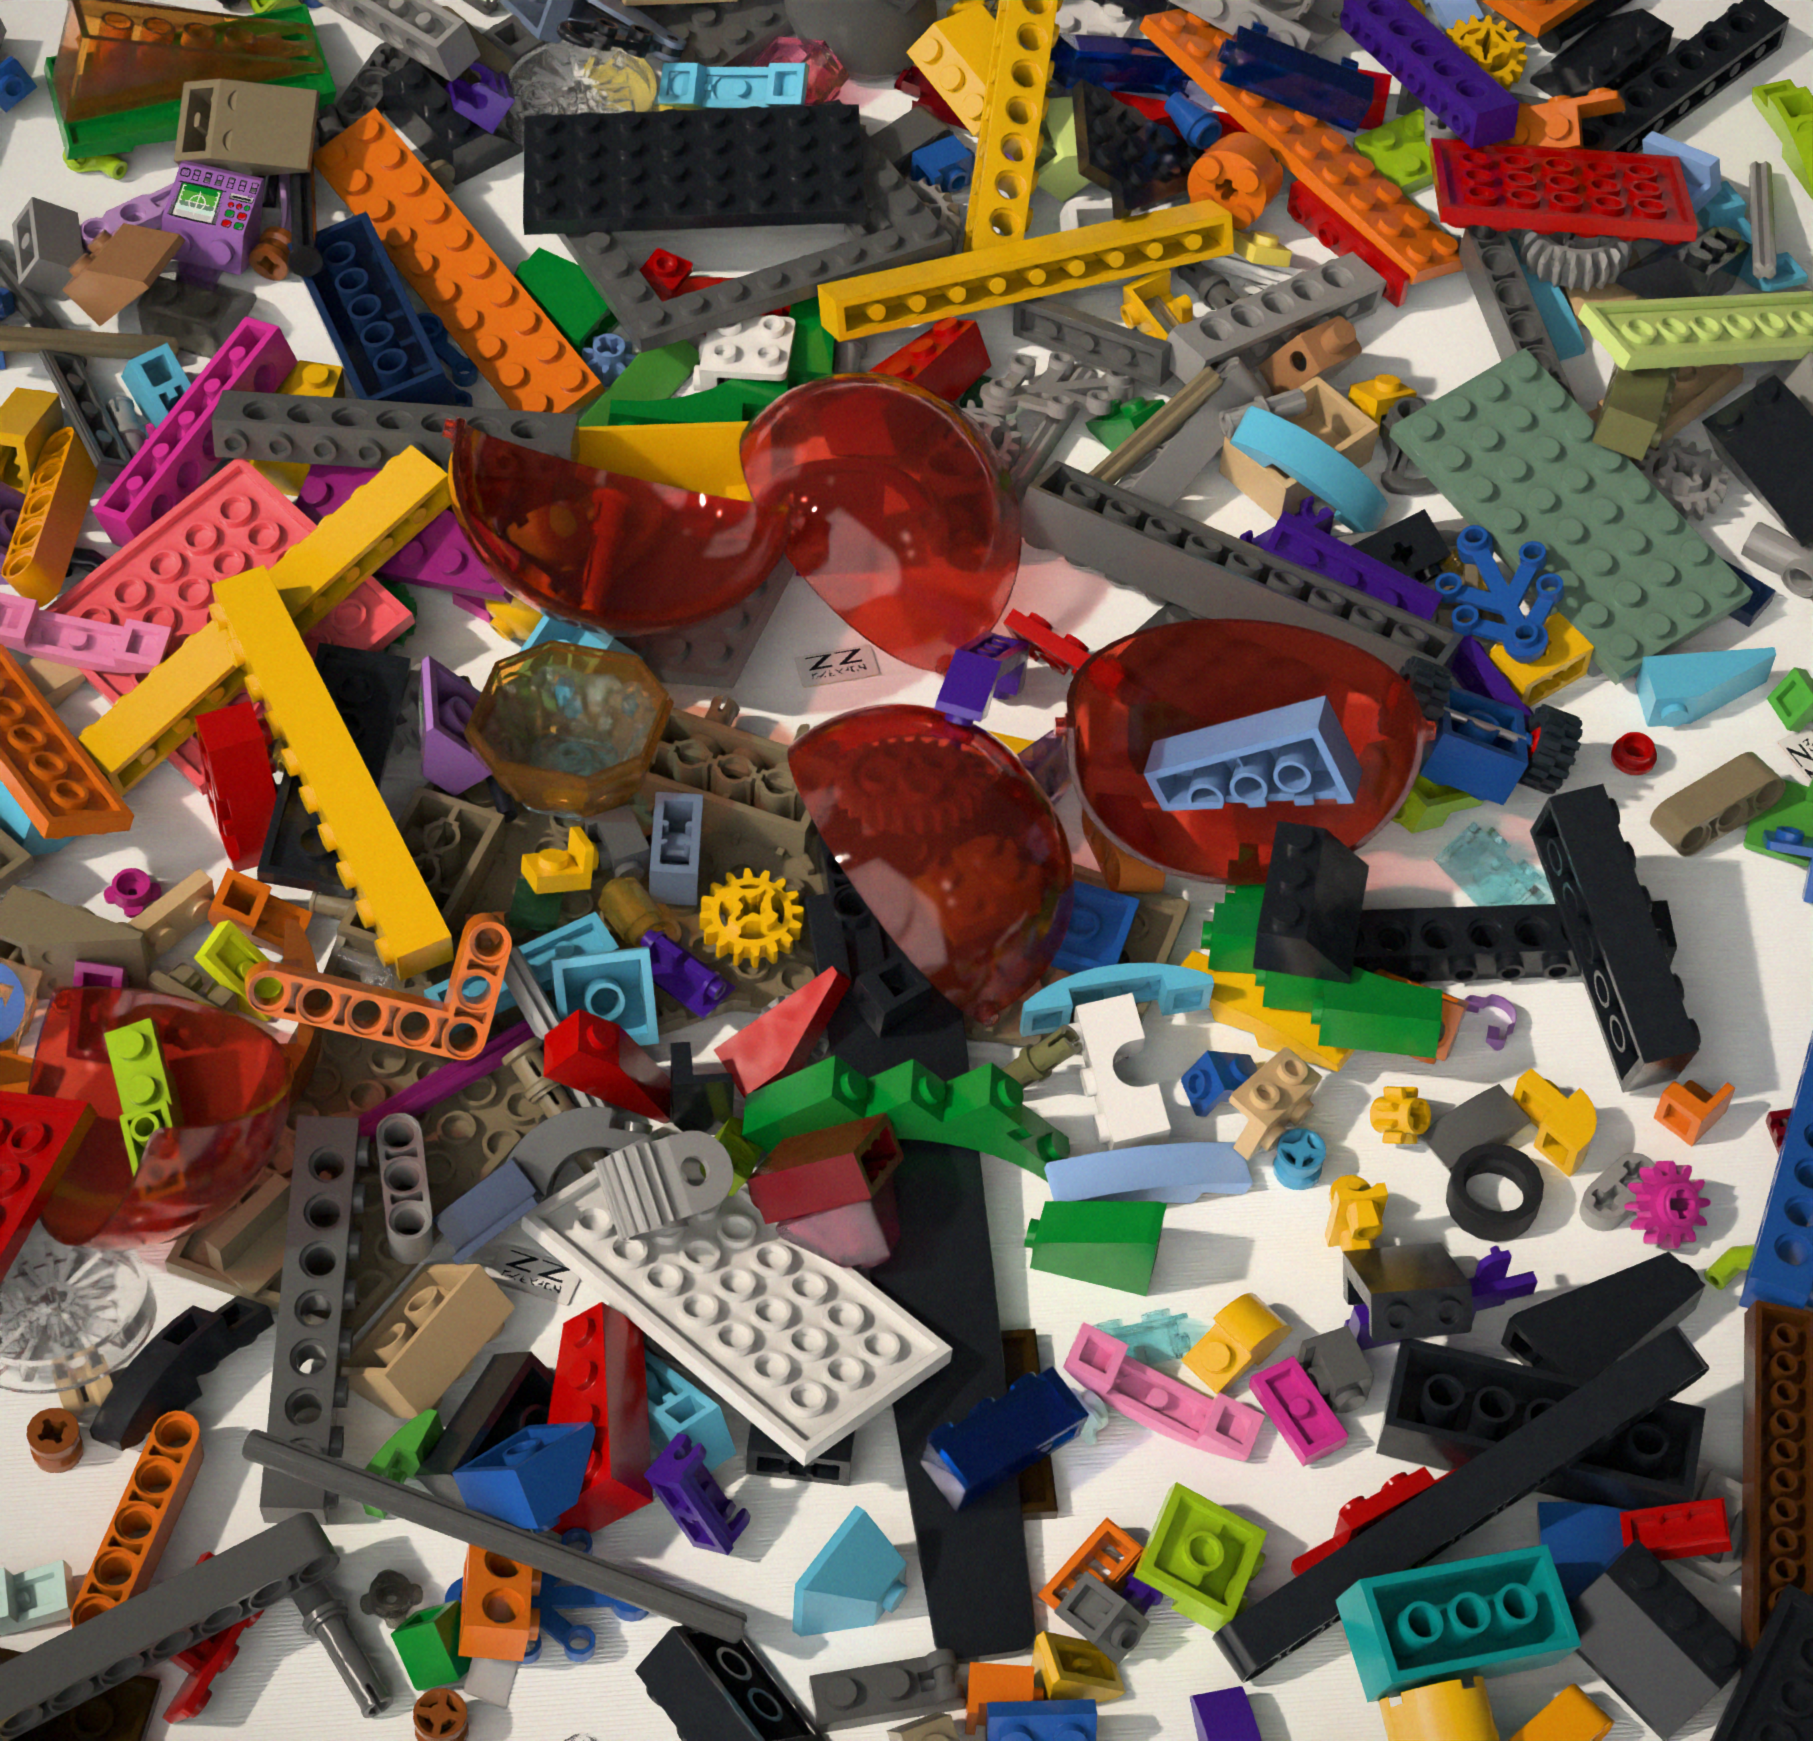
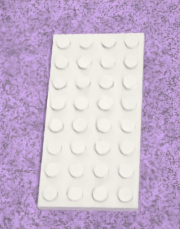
[521,1122,953,1466]

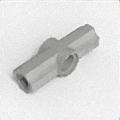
[1741,521,1813,598]

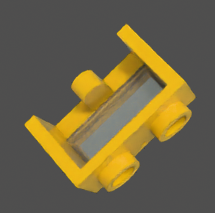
[1120,268,1193,341]

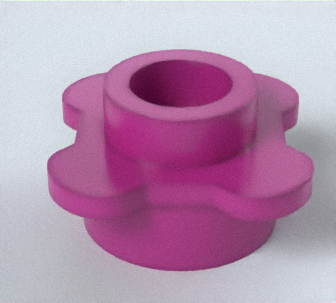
[103,868,162,918]

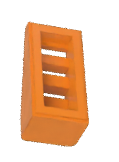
[1037,1517,1144,1611]

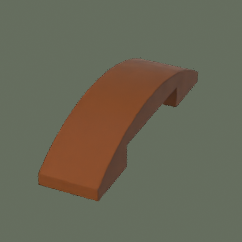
[274,919,324,1112]

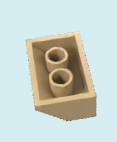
[341,1264,516,1419]

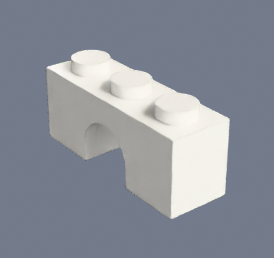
[1068,993,1171,1151]

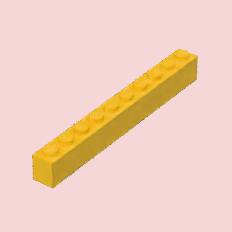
[817,199,1234,342]
[76,445,456,798]
[208,565,454,981]

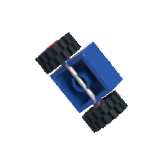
[1382,656,1583,806]

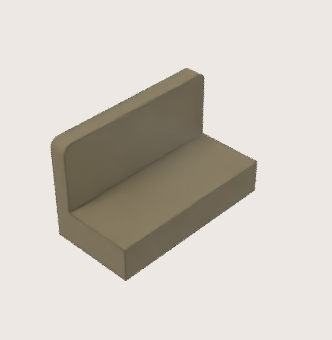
[205,1172,322,1298]

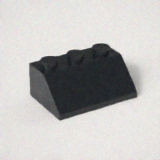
[1530,8,1674,98]
[382,61,523,186]
[1615,226,1752,299]
[1253,821,1369,984]
[414,1351,555,1530]
[1568,1538,1751,1741]
[634,1625,826,1741]

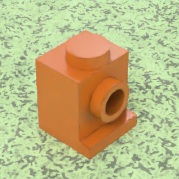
[965,1662,1044,1735]

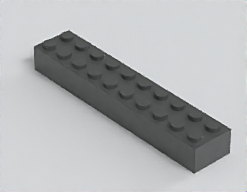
[1012,460,1464,697]

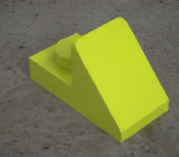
[194,920,282,1022]

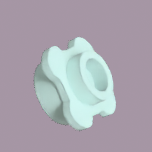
[1061,1387,1109,1445]

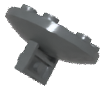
[784,0,937,80]

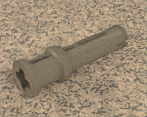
[501,1036,607,1175]

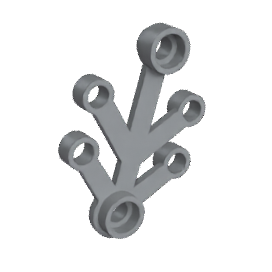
[980,352,1135,419]

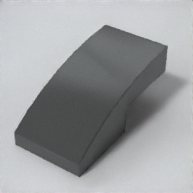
[1419,1084,1531,1174]

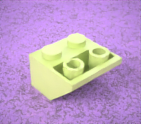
[1015,96,1091,203]

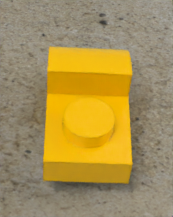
[1512,1068,1597,1178]
[1181,1292,1293,1395]

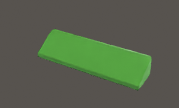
[579,339,700,427]

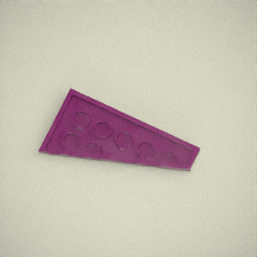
[295,464,527,604]

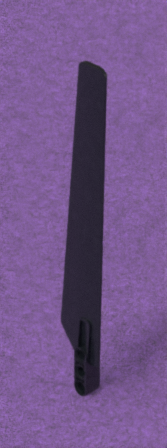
[804,805,1036,1664]

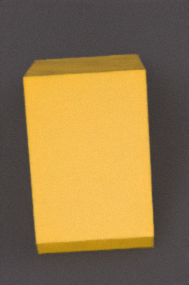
[1031,1631,1126,1703]

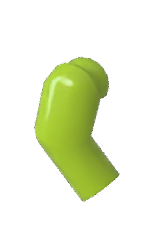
[62,151,128,180]
[1704,1244,1755,1290]

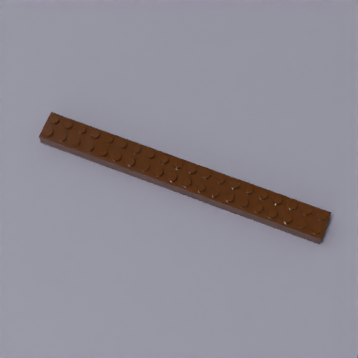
[1740,1300,1813,1676]

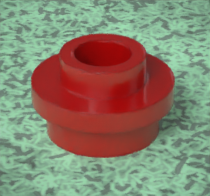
[1611,732,1657,776]

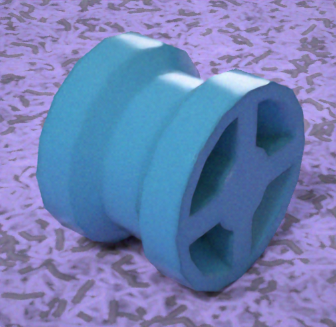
[1273,1128,1326,1190]

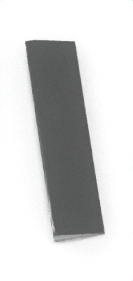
[39,349,132,484]

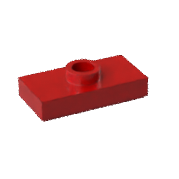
[1619,1497,1733,1561]

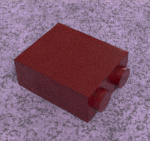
[747,1113,904,1225]

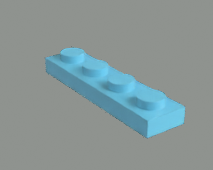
[424,912,619,1036]

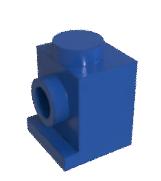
[911,135,976,193]

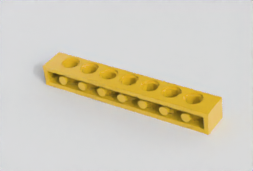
[961,0,1063,254]

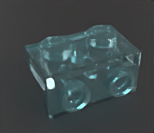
[1433,821,1545,906]

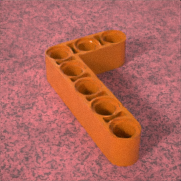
[244,913,512,1060]

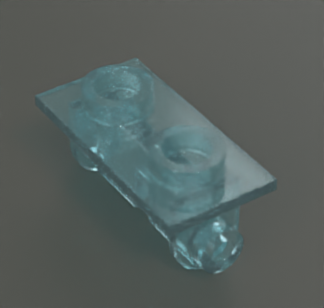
[1093,1308,1191,1365]

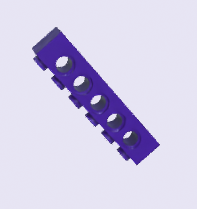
[1340,0,1520,149]

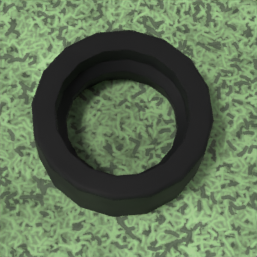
[1446,1143,1544,1242]

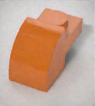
[207,868,313,956]

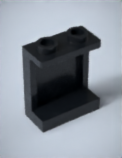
[1342,1242,1472,1342]

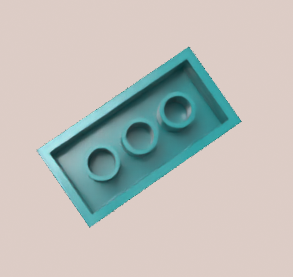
[1335,1544,1582,1703]

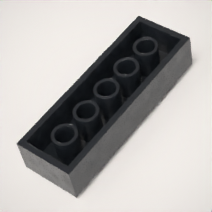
[1530,783,1701,1093]
[1376,1338,1706,1511]

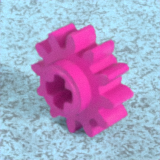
[1624,1160,1711,1249]

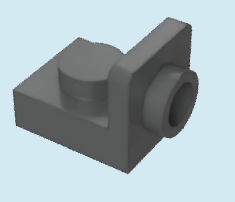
[1053,1571,1150,1664]

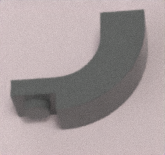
[506,1106,661,1204]

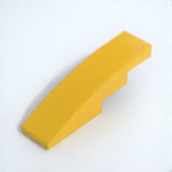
[1180,950,1356,1072]

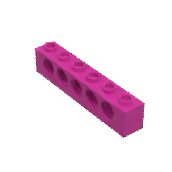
[92,316,298,547]

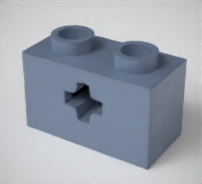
[649,792,703,906]

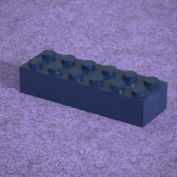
[287,212,457,406]

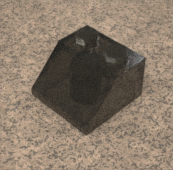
[137,271,257,359]

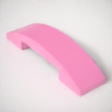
[0,593,172,673]
[1063,1322,1265,1461]

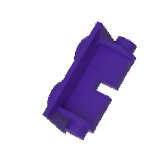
[640,929,735,1020]

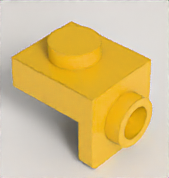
[1348,374,1417,437]

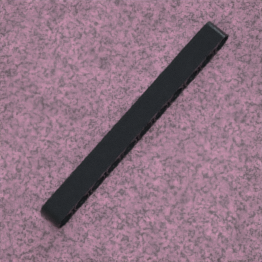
[1212,1325,1710,1683]

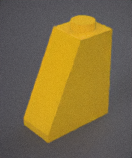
[0,387,64,495]

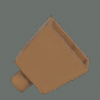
[1257,316,1362,395]

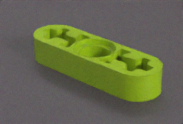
[699,1117,763,1196]

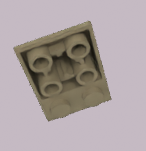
[174,79,320,176]
[0,884,153,1000]

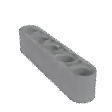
[1116,357,1266,508]

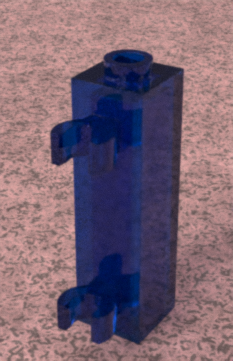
[1216,20,1375,133]
[1050,33,1194,98]

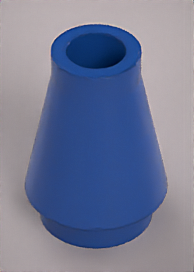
[1164,92,1222,150]

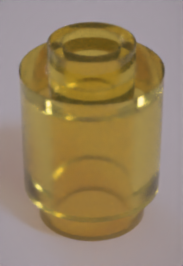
[598,877,666,948]

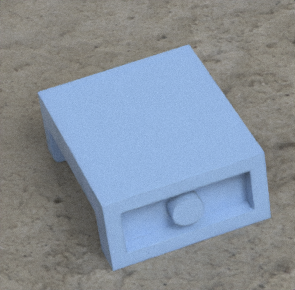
[1640,131,1722,247]

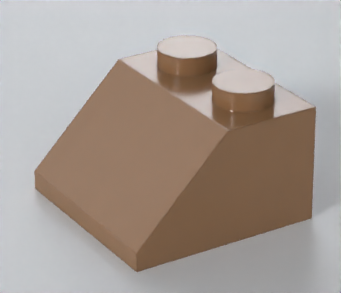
[62,223,186,327]

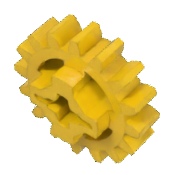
[1445,15,1528,92]
[699,868,804,968]

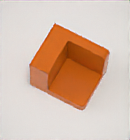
[1653,1080,1736,1147]

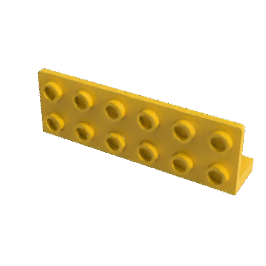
[506,421,771,531]

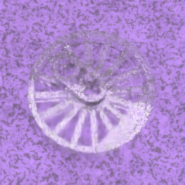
[504,40,660,148]
[0,1230,157,1394]

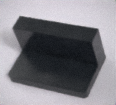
[670,1042,734,1135]

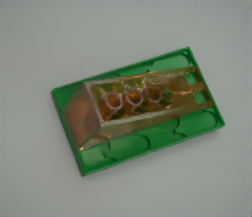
[44,0,337,160]

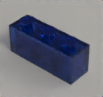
[920,1366,1089,1512]

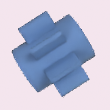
[582,333,636,387]

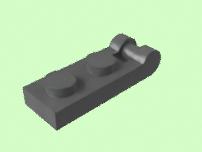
[809,1649,967,1733]

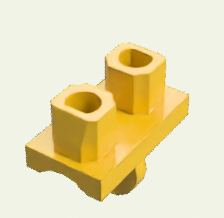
[1325,1175,1388,1254]

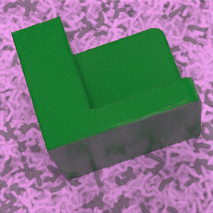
[390,1599,472,1691]

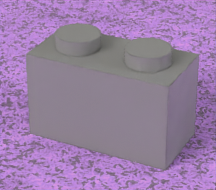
[12,197,83,301]

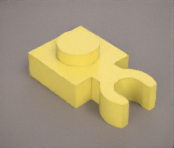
[1233,228,1293,268]

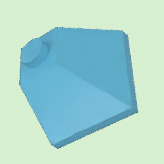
[792,1505,908,1637]

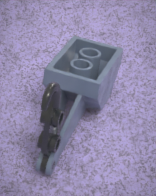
[499,0,686,63]

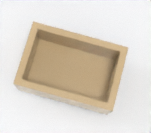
[1219,375,1379,521]

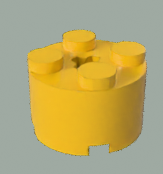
[1378,1676,1500,1741]

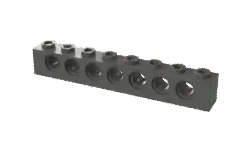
[211,390,580,482]
[259,1115,370,1525]

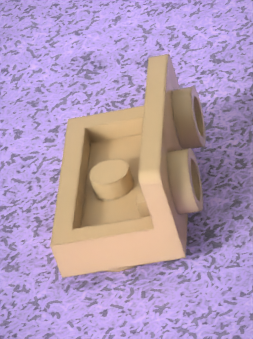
[128,868,215,965]
[1229,1047,1323,1161]

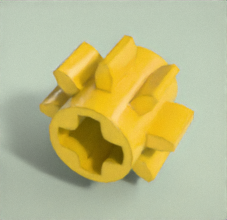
[1370,1086,1431,1145]

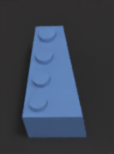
[1144,695,1363,811]

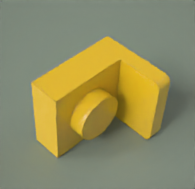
[521,826,599,894]

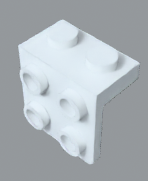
[693,315,796,392]

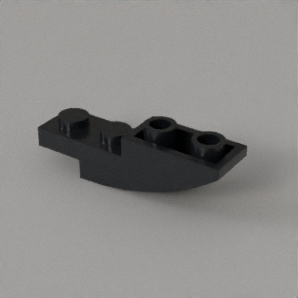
[89,1295,275,1451]

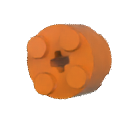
[1187,132,1283,230]

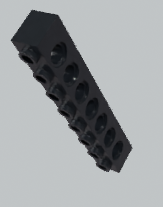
[1581,0,1790,153]
[1353,900,1677,984]

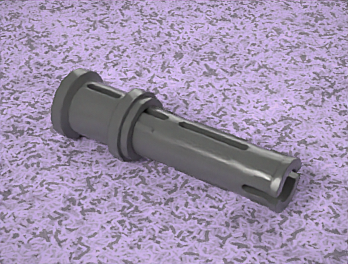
[287,1578,394,1718]

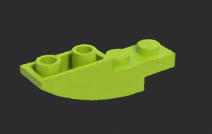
[1752,79,1813,200]
[104,1017,192,1209]

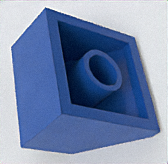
[452,1422,596,1534]

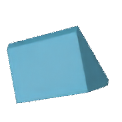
[551,946,659,1046]

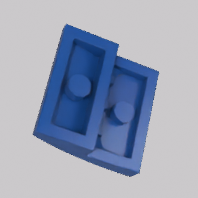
[1537,1502,1629,1603]

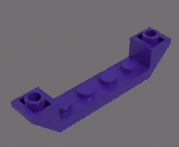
[934,631,1030,726]

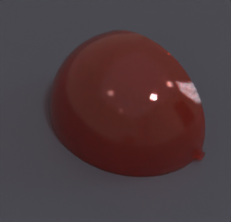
[739,371,1022,677]
[441,416,806,638]
[1054,618,1436,885]
[787,703,1074,1027]
[27,986,294,1251]

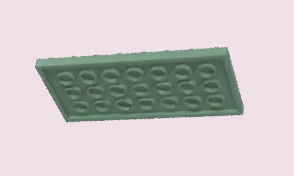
[1389,348,1753,686]

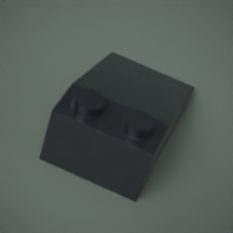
[1702,374,1813,547]

